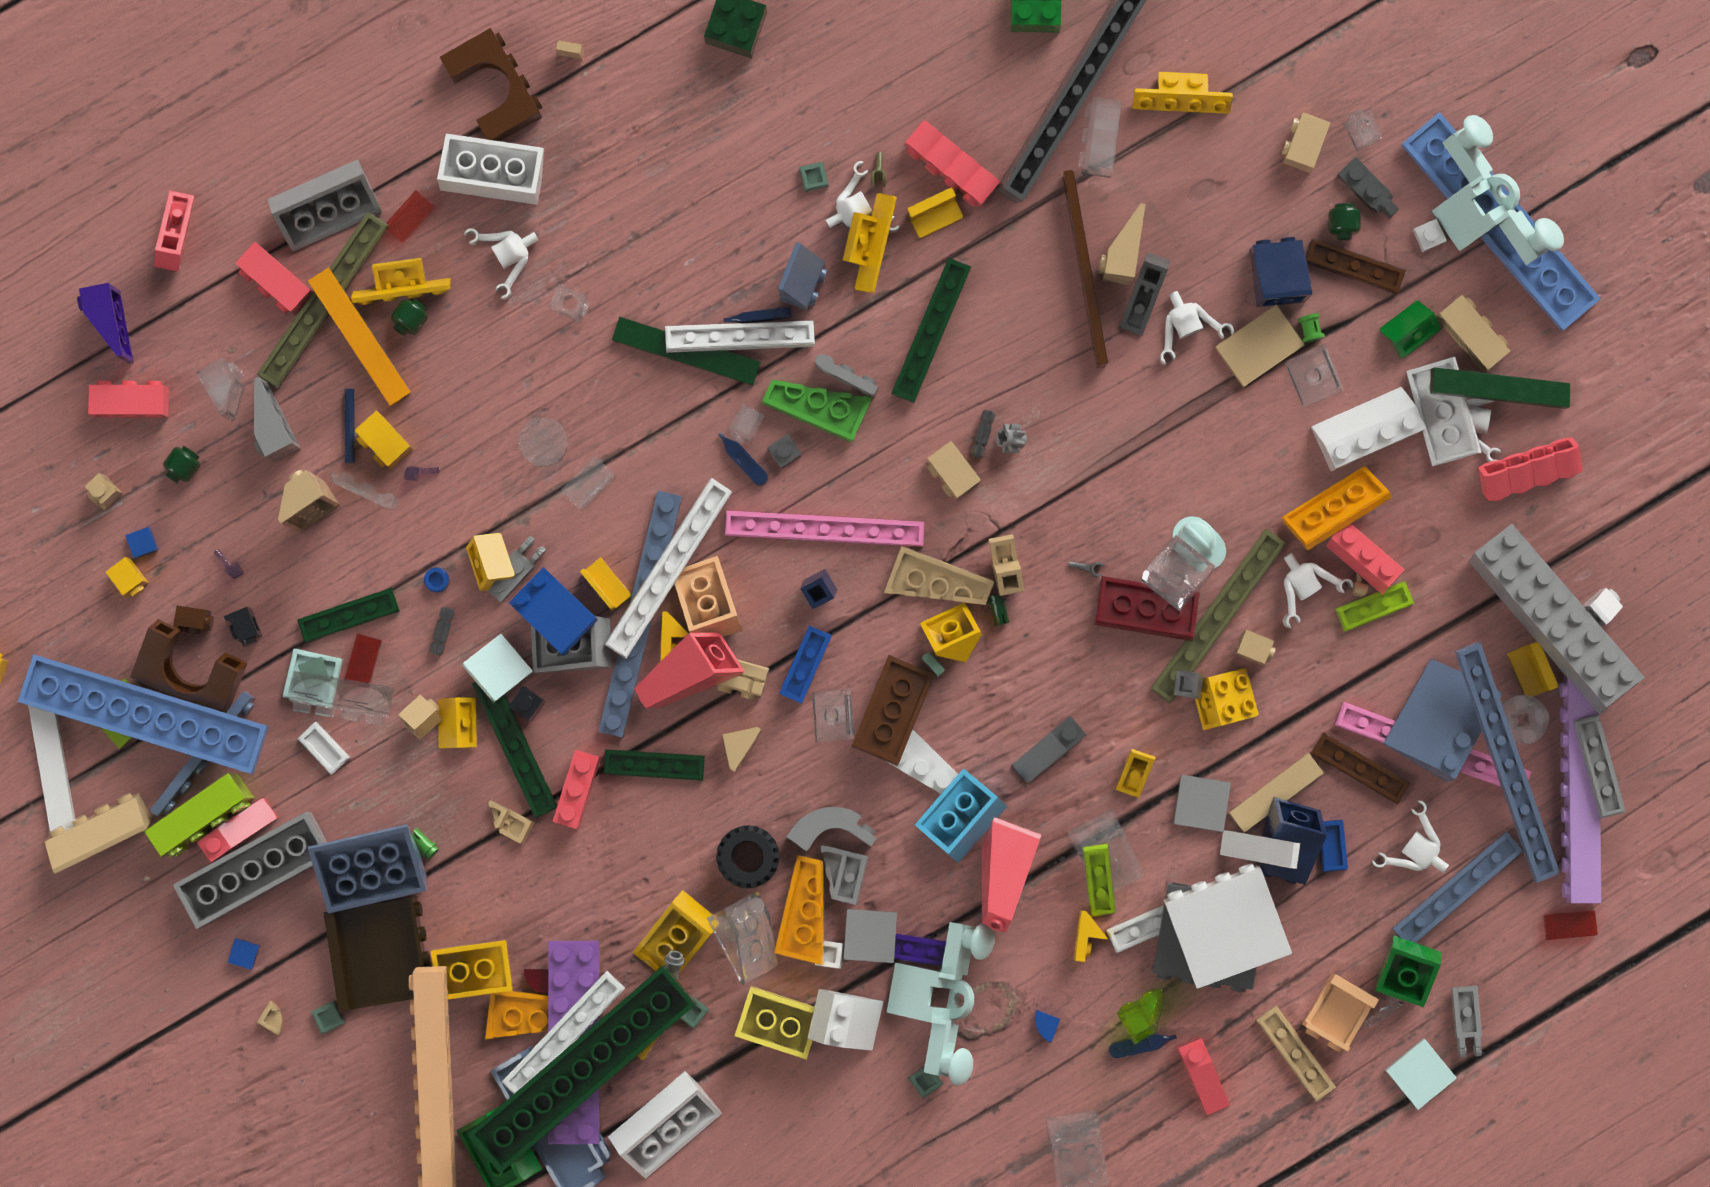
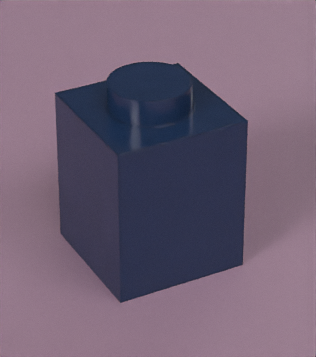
[800,569,837,610]

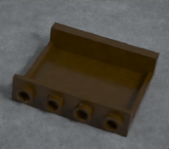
[323,897,431,1012]

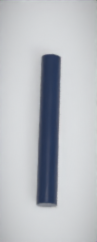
[344,389,355,463]

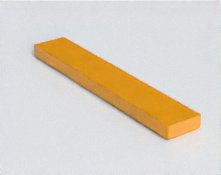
[308,267,411,406]

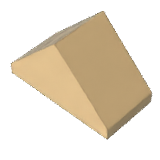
[723,727,762,772]

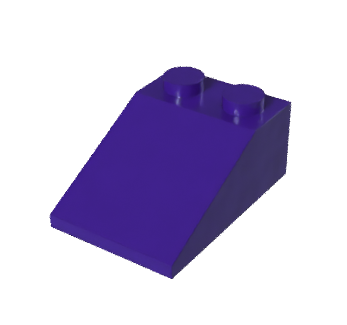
[77,283,134,364]

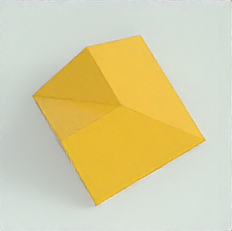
[920,602,982,662]

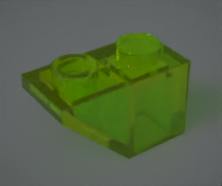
[1116,988,1165,1045]

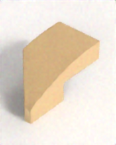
[488,800,535,845]

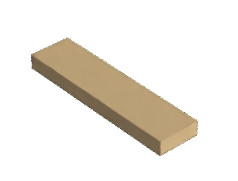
[1228,753,1324,833]
[1255,1005,1336,1102]

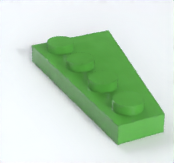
[762,380,872,443]

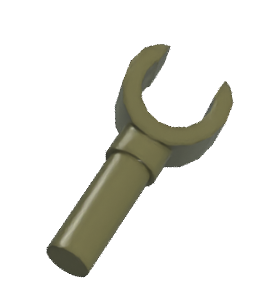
[871,152,887,187]

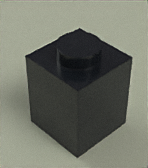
[508,686,546,721]

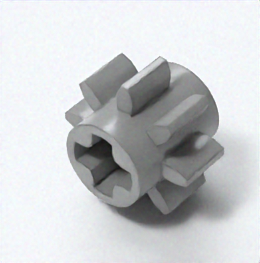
[996,423,1027,454]

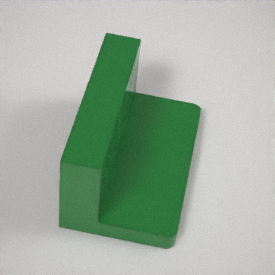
[1379,300,1441,359]

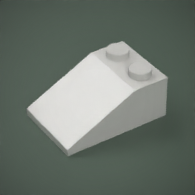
[808,989,883,1050]

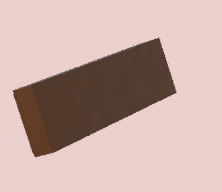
[1305,238,1406,294]
[1310,732,1410,804]

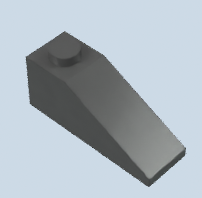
[1119,252,1170,336]
[1012,716,1086,784]

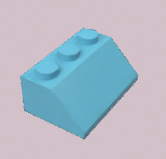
[915,768,1007,863]

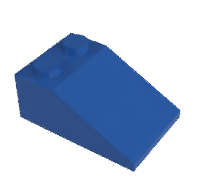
[509,567,598,656]

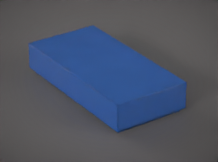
[1320,820,1348,872]

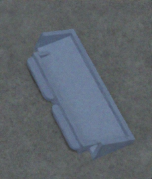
[490,1046,611,1187]

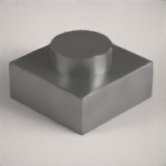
[767,434,802,469]
[1174,670,1204,699]

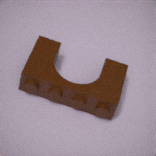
[440,28,543,141]
[130,619,247,713]

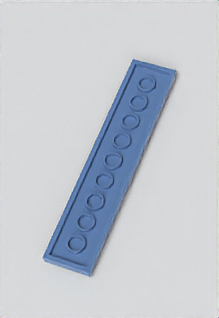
[1401,112,1601,332]
[17,654,269,775]

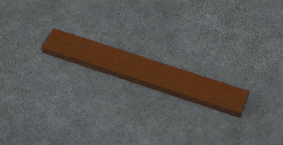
[1062,170,1108,368]

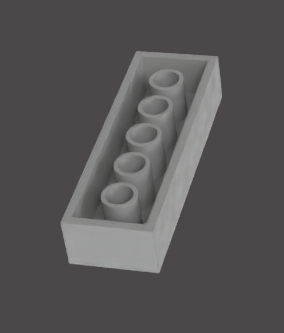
[173,812,327,929]

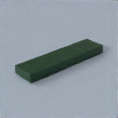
[297,588,400,643]
[604,749,705,781]

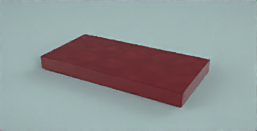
[1094,576,1200,641]

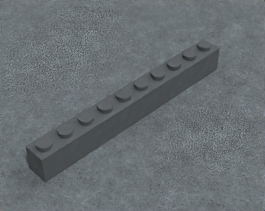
[996,0,1146,203]

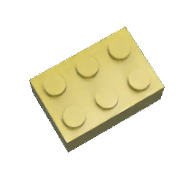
[735,986,815,1060]

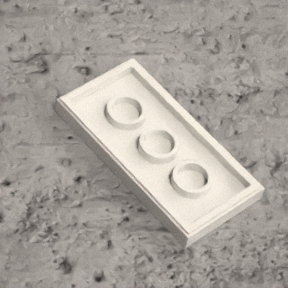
[1406,357,1481,466]

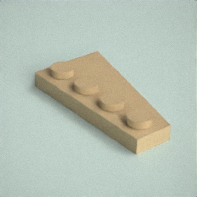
[884,546,994,605]

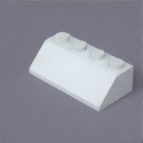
[437,134,544,205]
[1311,387,1426,472]
[608,1071,722,1179]

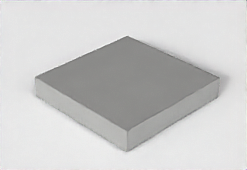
[1173,775,1231,832]
[844,909,897,963]

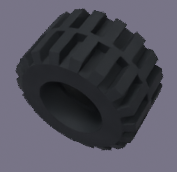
[716,825,780,889]

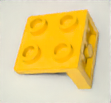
[1195,668,1259,730]

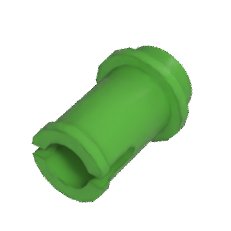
[411,828,439,860]

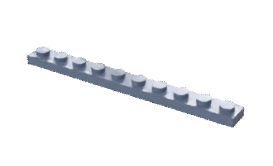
[598,491,682,737]
[1455,642,1560,883]

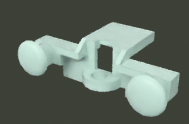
[1432,115,1564,265]
[887,922,995,1086]

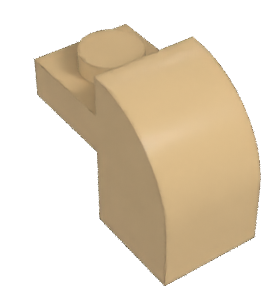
[988,534,1025,596]

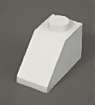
[1583,588,1623,626]

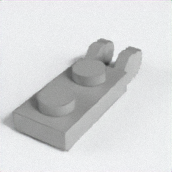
[815,353,878,398]
[487,536,546,603]
[1450,985,1482,1058]

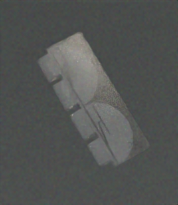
[289,671,394,726]

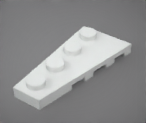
[887,730,958,794]

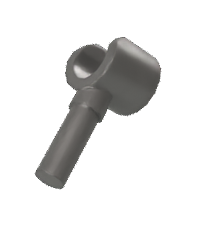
[1069,561,1105,577]

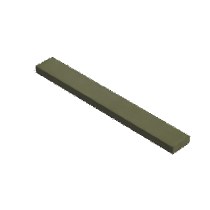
[257,212,390,389]
[1150,529,1286,704]

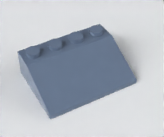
[1383,659,1502,782]
[308,824,427,913]

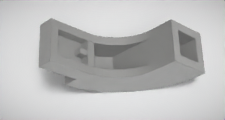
[787,807,877,851]

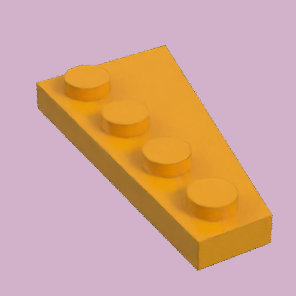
[774,855,824,965]
[485,991,548,1039]

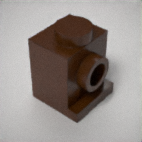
[173,605,214,634]

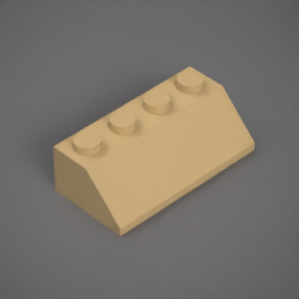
[278,470,340,533]
[45,793,153,874]

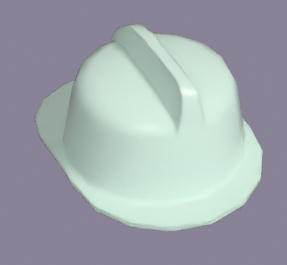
[1172,516,1226,570]

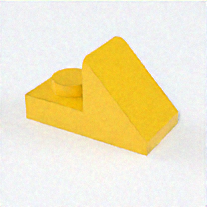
[661,612,688,661]
[1116,749,1155,798]
[1073,910,1108,962]

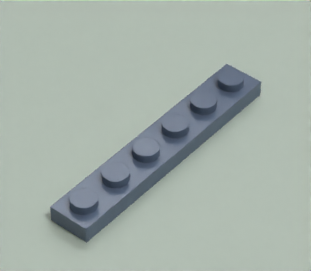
[150,691,256,816]
[1392,832,1523,943]

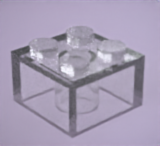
[1141,535,1215,611]

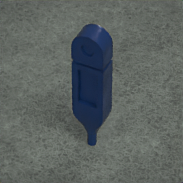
[724,307,792,323]
[718,432,768,486]
[1109,1033,1177,1058]

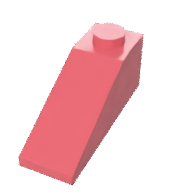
[154,191,194,272]
[197,798,278,863]
[1176,1036,1230,1116]

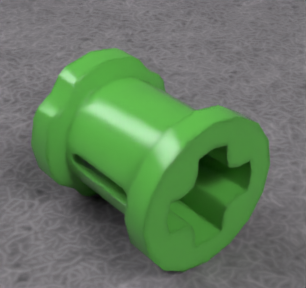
[1298,313,1325,343]

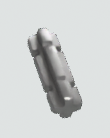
[971,410,995,458]
[429,607,455,656]

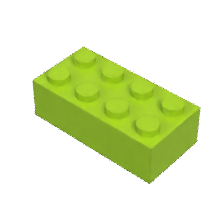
[144,773,254,857]

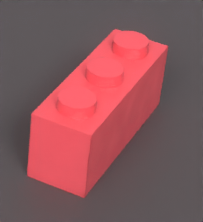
[235,242,312,315]
[88,380,169,418]
[1326,524,1405,595]
[553,750,602,829]

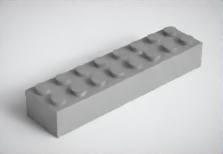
[1468,524,1645,715]

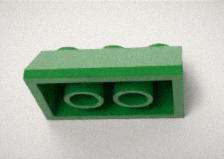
[456,1106,542,1187]

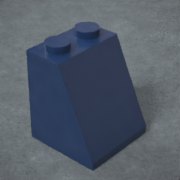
[1250,237,1312,308]
[1256,797,1327,885]

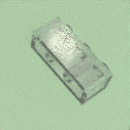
[1078,97,1122,178]

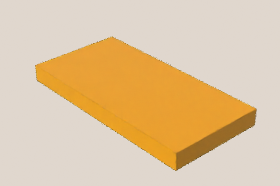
[1281,465,1392,550]

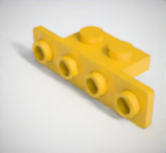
[1132,72,1233,114]
[843,193,897,293]
[351,258,451,305]

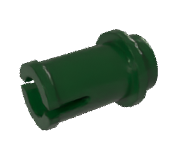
[987,594,1010,626]

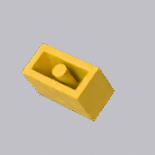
[354,410,413,469]

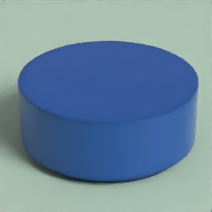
[424,567,450,593]

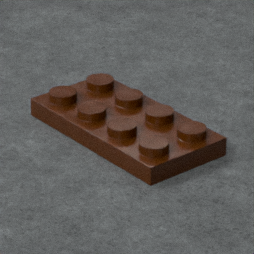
[851,655,935,766]

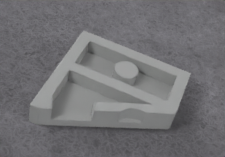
[820,845,869,905]

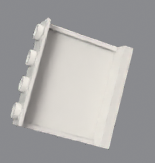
[1163,864,1292,989]

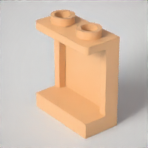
[1302,973,1379,1053]

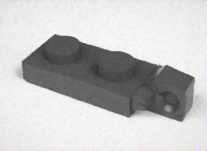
[1337,157,1399,218]

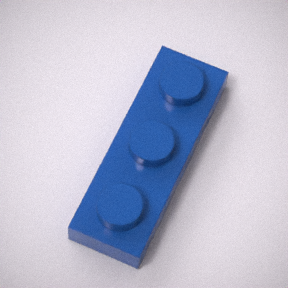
[779,625,832,704]

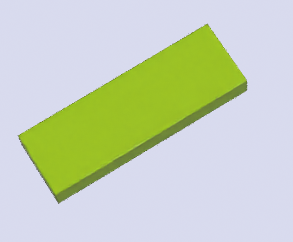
[1335,581,1414,632]
[1082,844,1116,917]

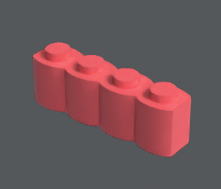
[905,120,1000,208]
[1478,438,1583,501]

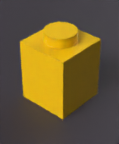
[106,557,149,597]

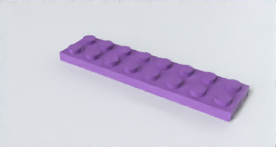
[548,940,600,1144]

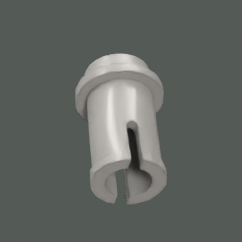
[665,951,685,981]

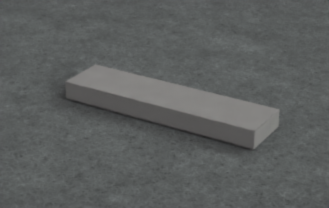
[1573,715,1626,818]

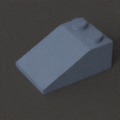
[778,242,828,311]

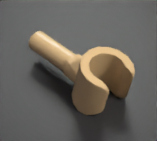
[1351,573,1369,598]

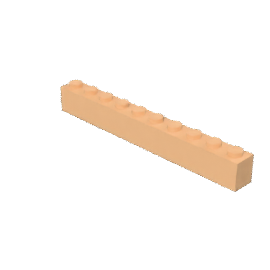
[409,966,456,1187]

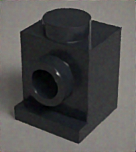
[224,607,262,647]

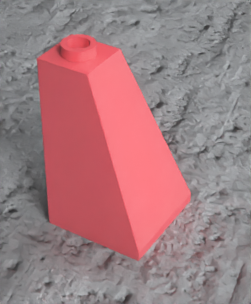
[634,632,745,708]
[981,817,1041,933]

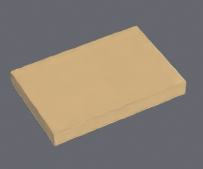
[1215,305,1305,388]

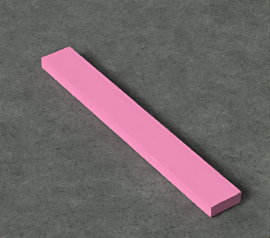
[725,511,924,547]
[1334,702,1531,787]

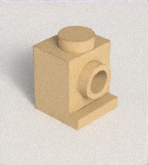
[85,473,123,511]

